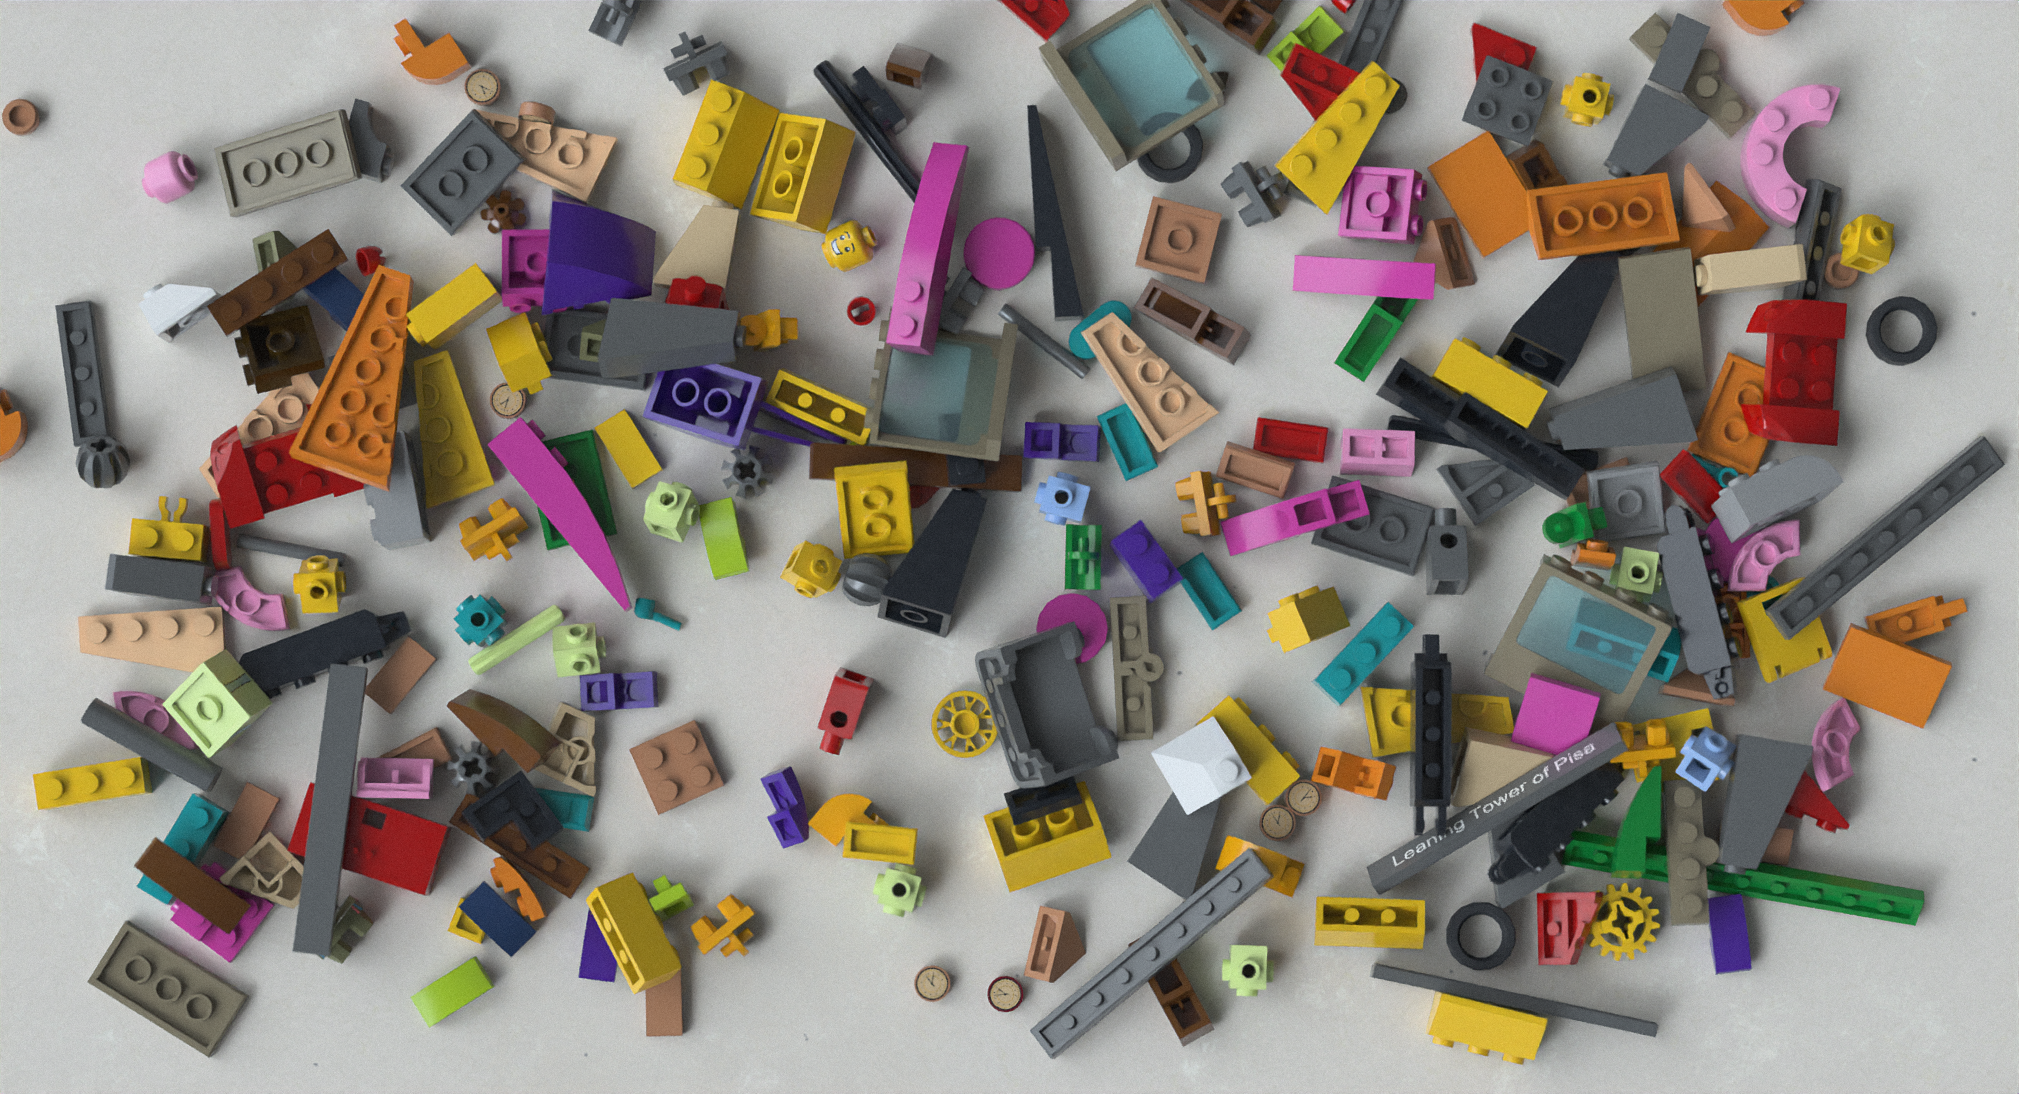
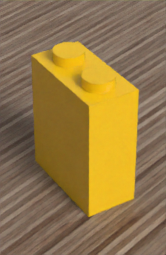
[406,263,502,350]

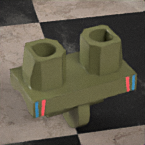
[317,895,374,964]

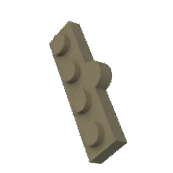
[1629,12,1756,139]
[1110,596,1164,741]
[1662,780,1719,926]

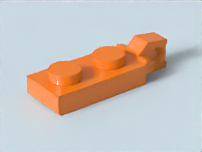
[1864,595,1968,643]

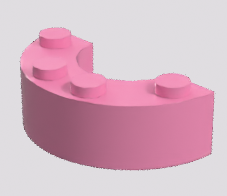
[1740,85,1841,228]

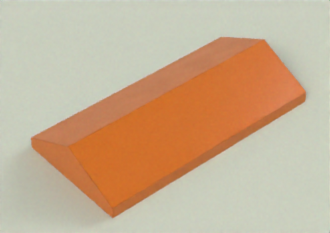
[1526,172,1680,260]
[1652,180,1770,308]

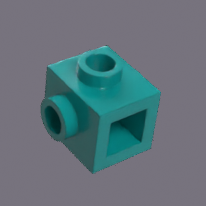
[453,595,508,647]

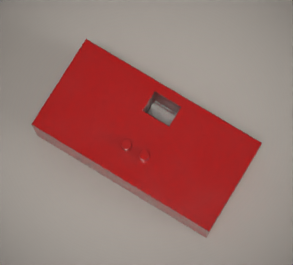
[287,782,452,896]

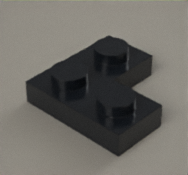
[851,66,907,136]
[462,770,564,851]

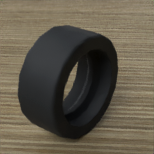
[1137,113,1203,183]
[1866,296,1938,366]
[1446,902,1516,970]

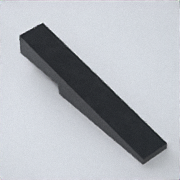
[1027,105,1084,321]
[1376,357,1585,501]

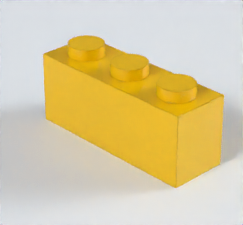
[1431,337,1548,430]
[765,368,871,446]
[1195,695,1300,805]
[33,757,153,810]
[585,872,682,994]
[1314,896,1425,949]

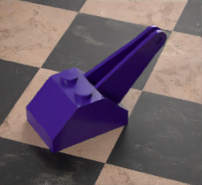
[643,364,847,450]

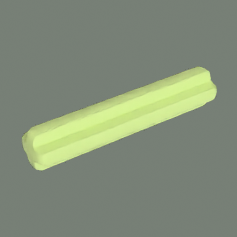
[468,605,565,675]

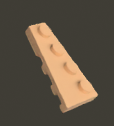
[472,109,618,203]
[1081,312,1219,452]
[199,372,319,499]
[78,607,226,673]

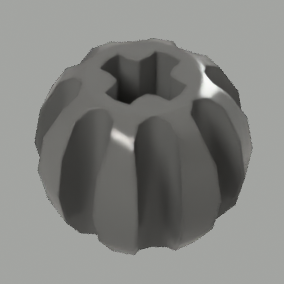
[76,436,130,489]
[721,445,775,499]
[842,553,892,606]
[447,741,501,795]

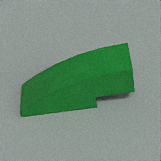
[1334,296,1418,382]
[1611,766,1662,879]

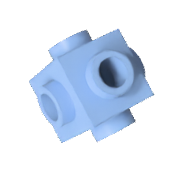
[1034,472,1090,526]
[1676,726,1736,792]

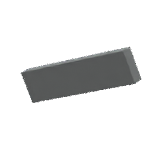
[55,300,111,447]

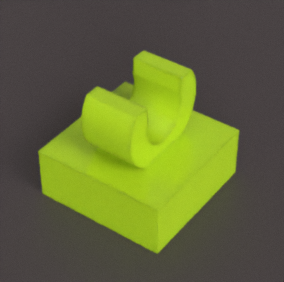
[649,875,694,922]

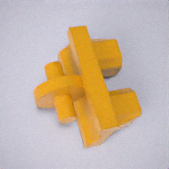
[740,309,798,352]
[1175,471,1237,537]
[459,498,529,561]
[1610,718,1676,778]
[690,894,756,958]

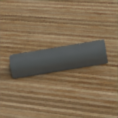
[1782,179,1842,301]
[81,698,223,793]

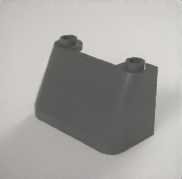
[975,621,1119,788]

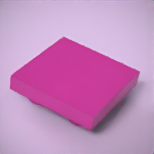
[1511,673,1601,755]

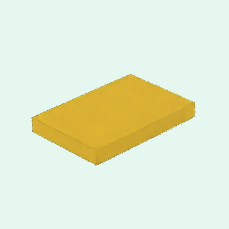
[834,461,915,559]

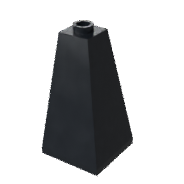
[1495,250,1624,388]
[877,488,987,638]

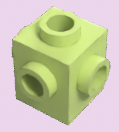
[643,481,700,543]
[1609,547,1663,603]
[552,622,606,677]
[873,863,927,917]
[1222,945,1274,996]

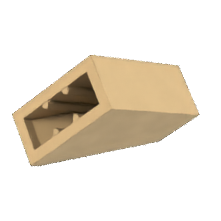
[654,201,741,296]
[1693,244,1807,295]
[1451,727,1554,807]

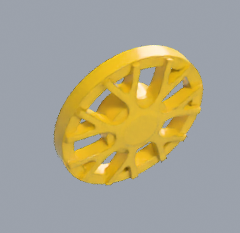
[931,690,997,758]

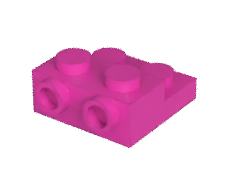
[1338,166,1427,245]
[502,229,567,313]
[170,862,275,963]

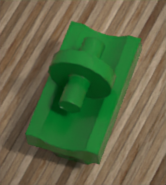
[1542,502,1607,549]
[1065,524,1102,590]

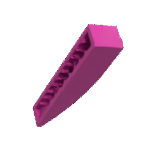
[886,142,969,356]
[487,417,633,612]

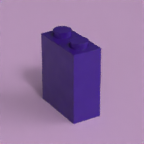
[1109,520,1183,604]

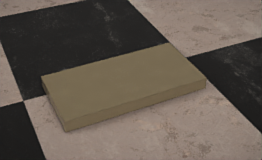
[214,109,362,217]
[1618,247,1707,392]
[87,920,249,1058]

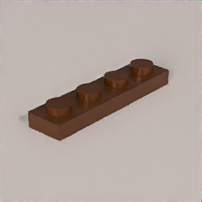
[207,229,348,337]
[449,794,591,899]

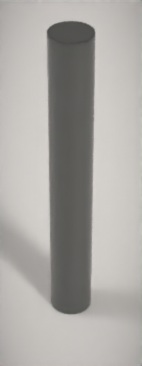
[998,303,1091,380]
[237,534,346,567]

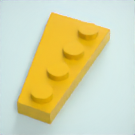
[1274,61,1399,215]
[414,350,496,509]
[1360,687,1514,758]

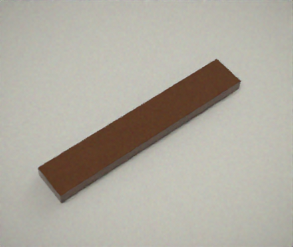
[809,442,1022,493]

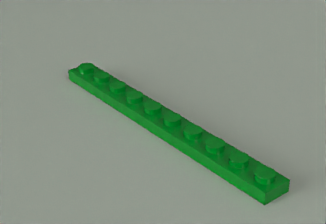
[1561,830,1924,926]

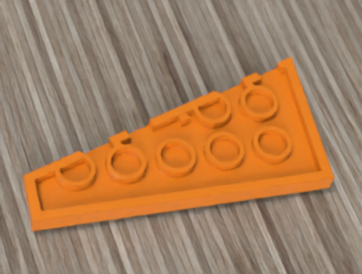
[289,265,414,492]

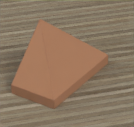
[1682,162,1736,232]
[1413,216,1475,290]
[1658,667,1735,707]
[1023,905,1086,983]

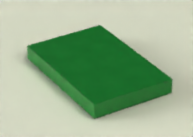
[537,429,618,551]

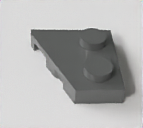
[1436,459,1535,526]

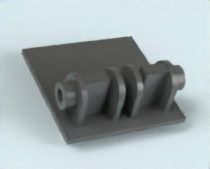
[1462,55,1554,147]

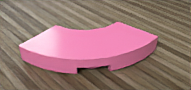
[1727,519,1800,592]
[214,566,291,631]
[113,691,199,750]
[1812,698,1861,792]

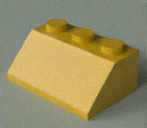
[673,79,780,210]
[749,113,856,234]
[983,781,1112,892]
[1425,991,1548,1065]

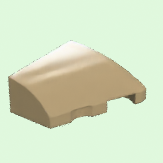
[534,702,596,797]
[219,831,304,909]

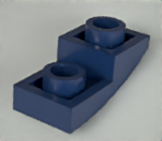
[304,269,364,331]
[458,881,537,957]

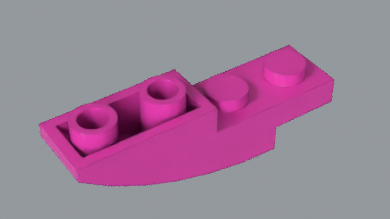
[1220,480,1370,557]

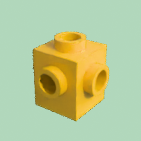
[1560,73,1614,127]
[1840,214,1895,274]
[780,540,842,598]
[293,555,346,614]

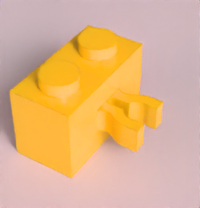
[486,312,553,395]
[128,496,210,563]
[1267,585,1350,653]

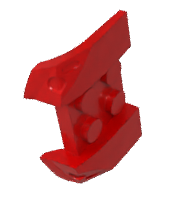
[1740,299,1847,446]
[210,404,365,529]

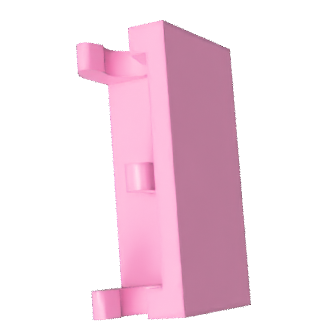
[1340,429,1415,477]
[356,757,434,799]

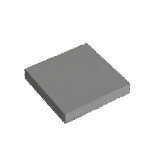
[1586,461,1667,542]

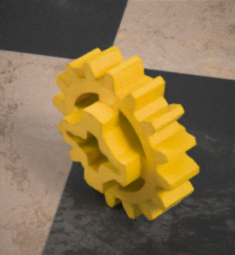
[1588,883,1660,961]

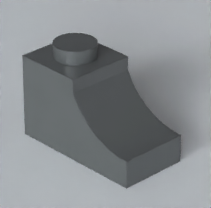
[349,98,394,183]

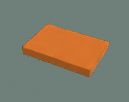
[1427,131,1529,259]
[1686,352,1770,478]
[1823,623,1952,729]

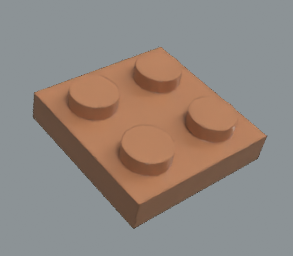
[1135,196,1222,284]
[629,720,725,815]

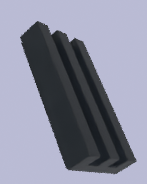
[1004,776,1083,826]

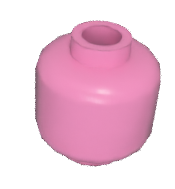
[142,151,198,204]

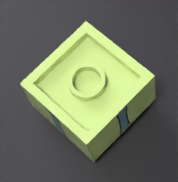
[162,649,273,758]

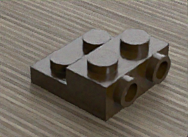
[234,305,326,394]

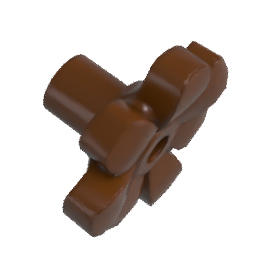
[481,190,526,235]

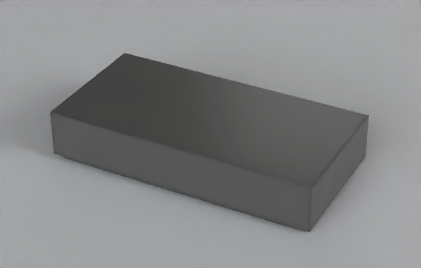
[1648,13,1711,93]

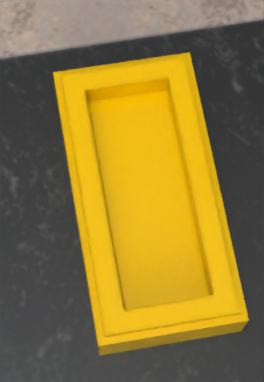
[594,409,663,489]
[842,821,918,865]

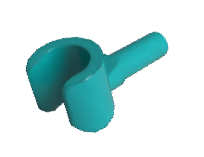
[1692,454,1738,489]
[634,598,682,631]

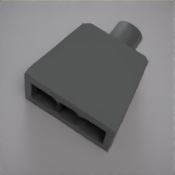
[1426,508,1469,595]

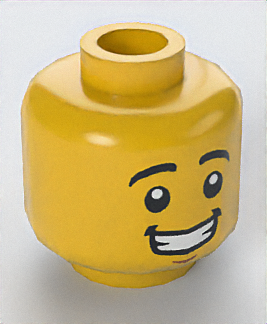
[821,219,877,272]

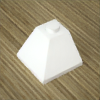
[139,284,222,343]
[1151,716,1251,815]

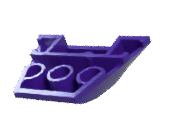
[541,190,656,315]

